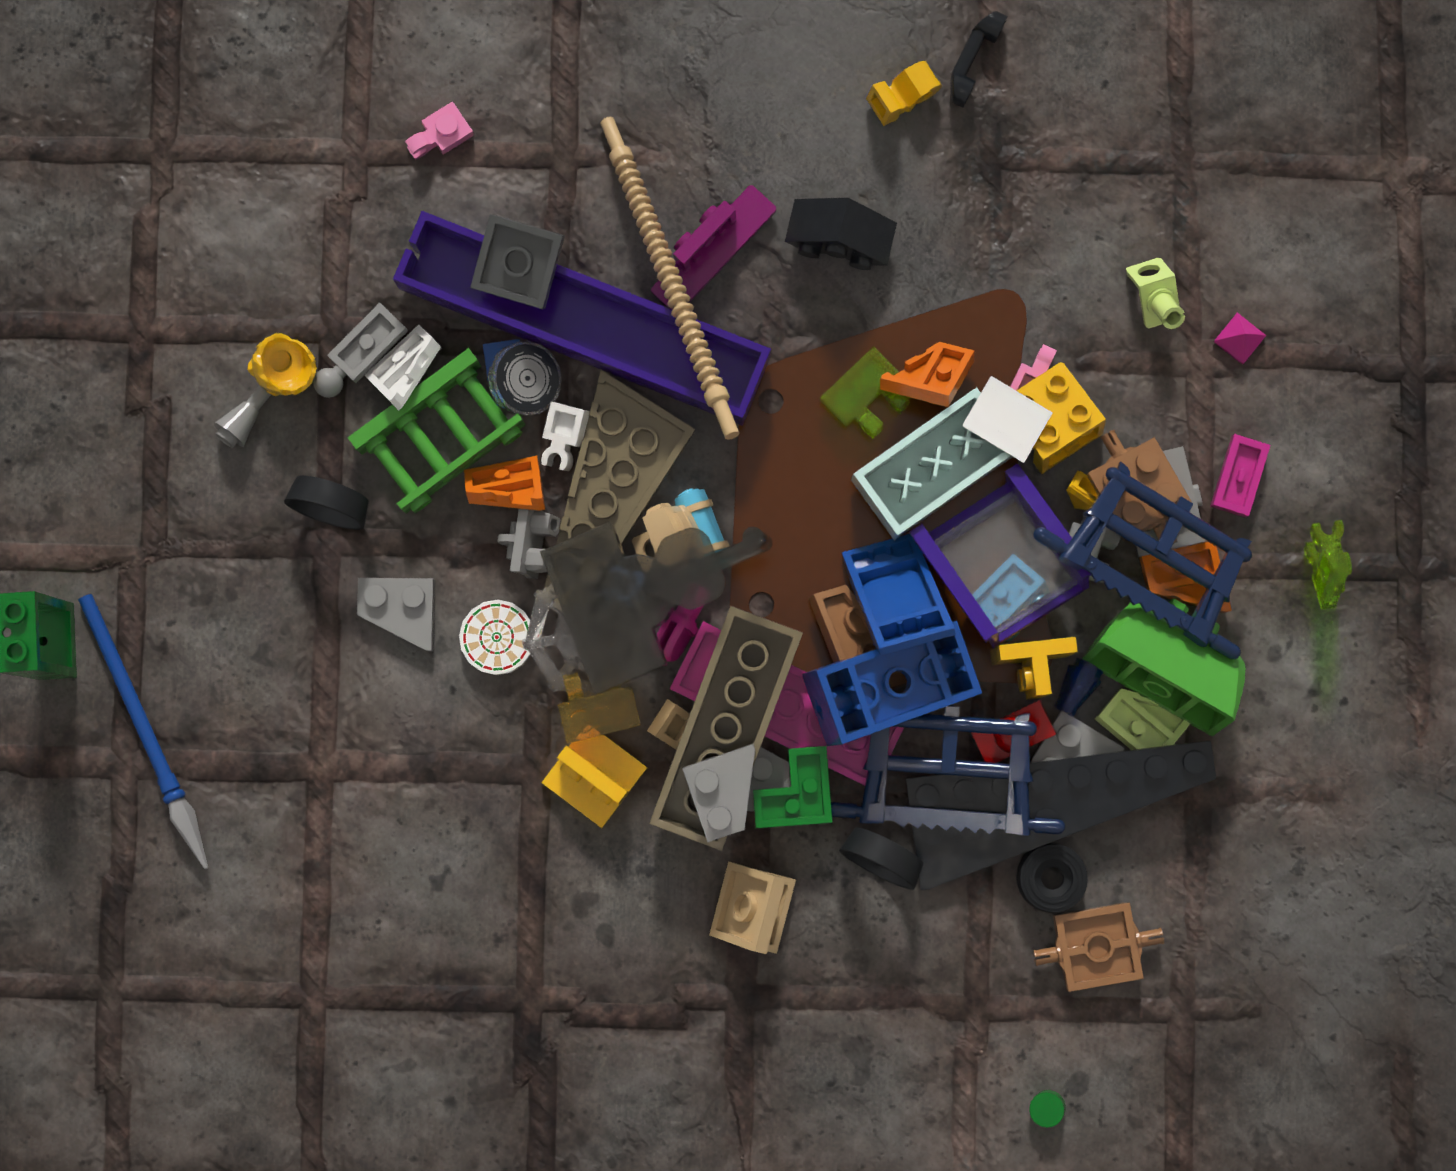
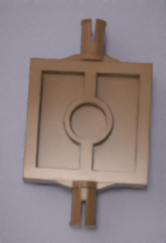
[1087,430,1192,544]
[1033,902,1164,992]

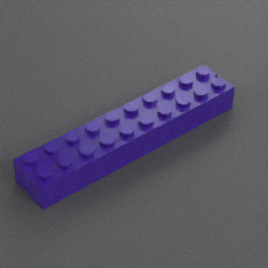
[393,211,771,426]

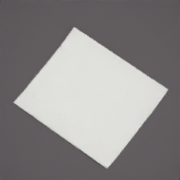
[962,376,1053,463]

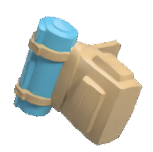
[632,488,731,572]

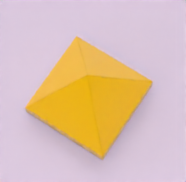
[1066,470,1098,510]

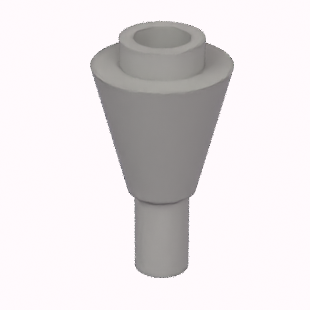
[214,385,271,448]

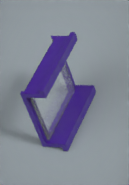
[910,464,1091,649]

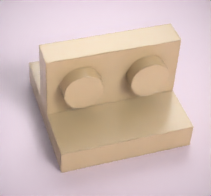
[709,861,796,954]

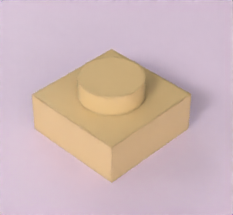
[647,699,690,750]

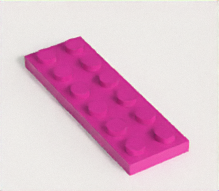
[670,621,904,786]

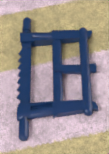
[1033,462,1252,659]
[831,706,1065,836]

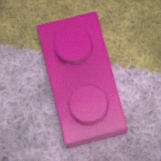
[1210,434,1271,518]

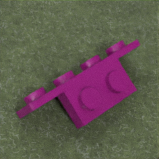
[651,185,776,310]

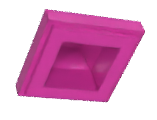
[1213,313,1266,365]

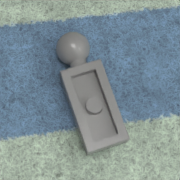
[313,302,408,398]

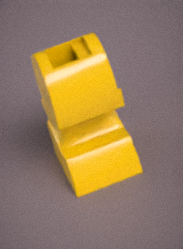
[866,61,942,126]

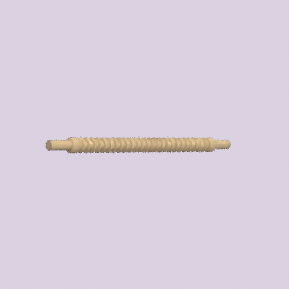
[600,117,739,440]

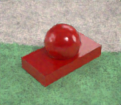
[971,700,1057,763]

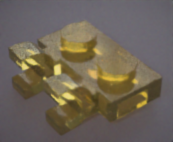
[557,663,641,744]

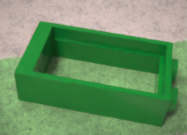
[0,591,77,680]

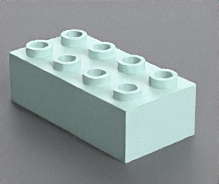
[851,387,1013,541]

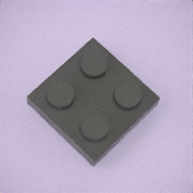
[470,214,565,309]

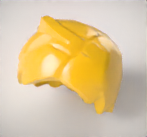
[247,333,317,396]

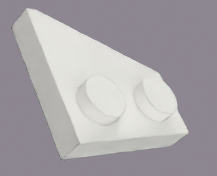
[365,325,441,411]

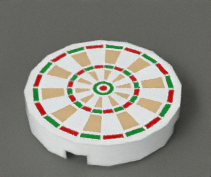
[459,600,535,675]

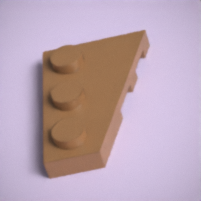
[808,585,907,690]

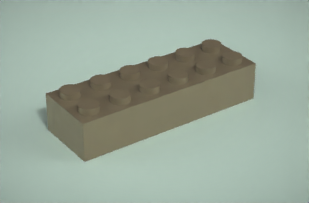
[649,606,803,851]

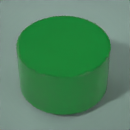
[1029,1090,1066,1128]

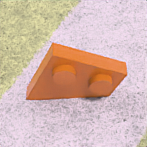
[880,342,975,407]
[464,456,545,511]
[1139,542,1232,613]

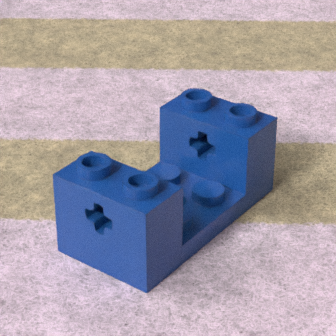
[802,621,982,746]

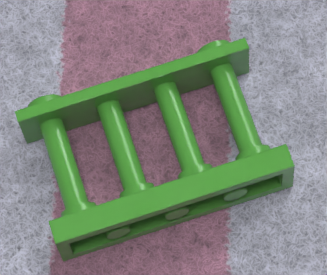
[347,348,525,514]

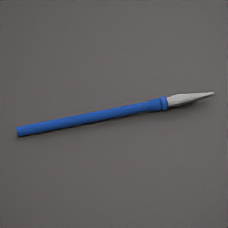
[78,594,208,869]

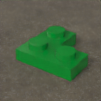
[753,746,832,828]

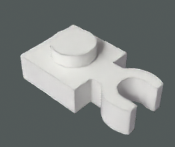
[541,401,590,471]

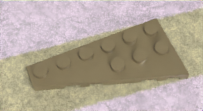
[541,370,695,619]

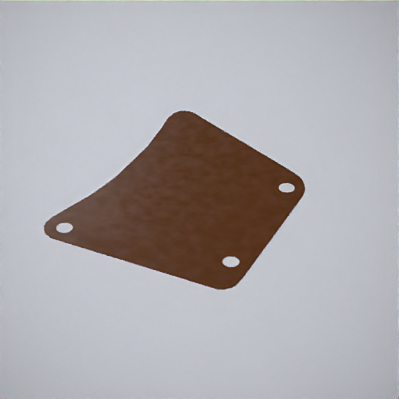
[729,289,1053,684]

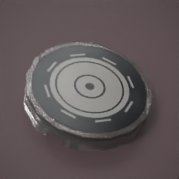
[488,341,562,416]

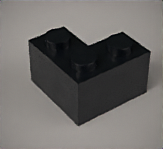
[785,198,897,270]

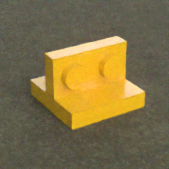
[990,637,1078,700]
[541,722,648,828]

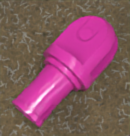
[652,583,711,662]

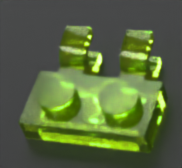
[820,346,910,440]
[1304,520,1352,610]

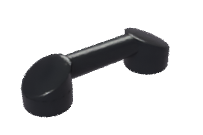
[950,11,1008,108]

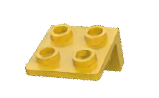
[1016,362,1106,474]

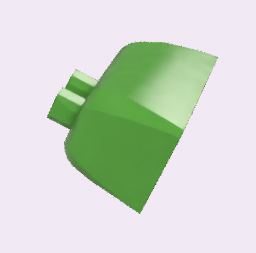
[1080,598,1246,737]

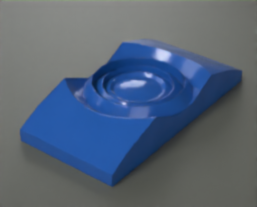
[842,534,956,655]

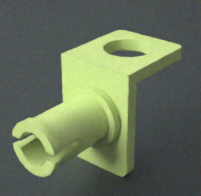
[1126,258,1185,329]

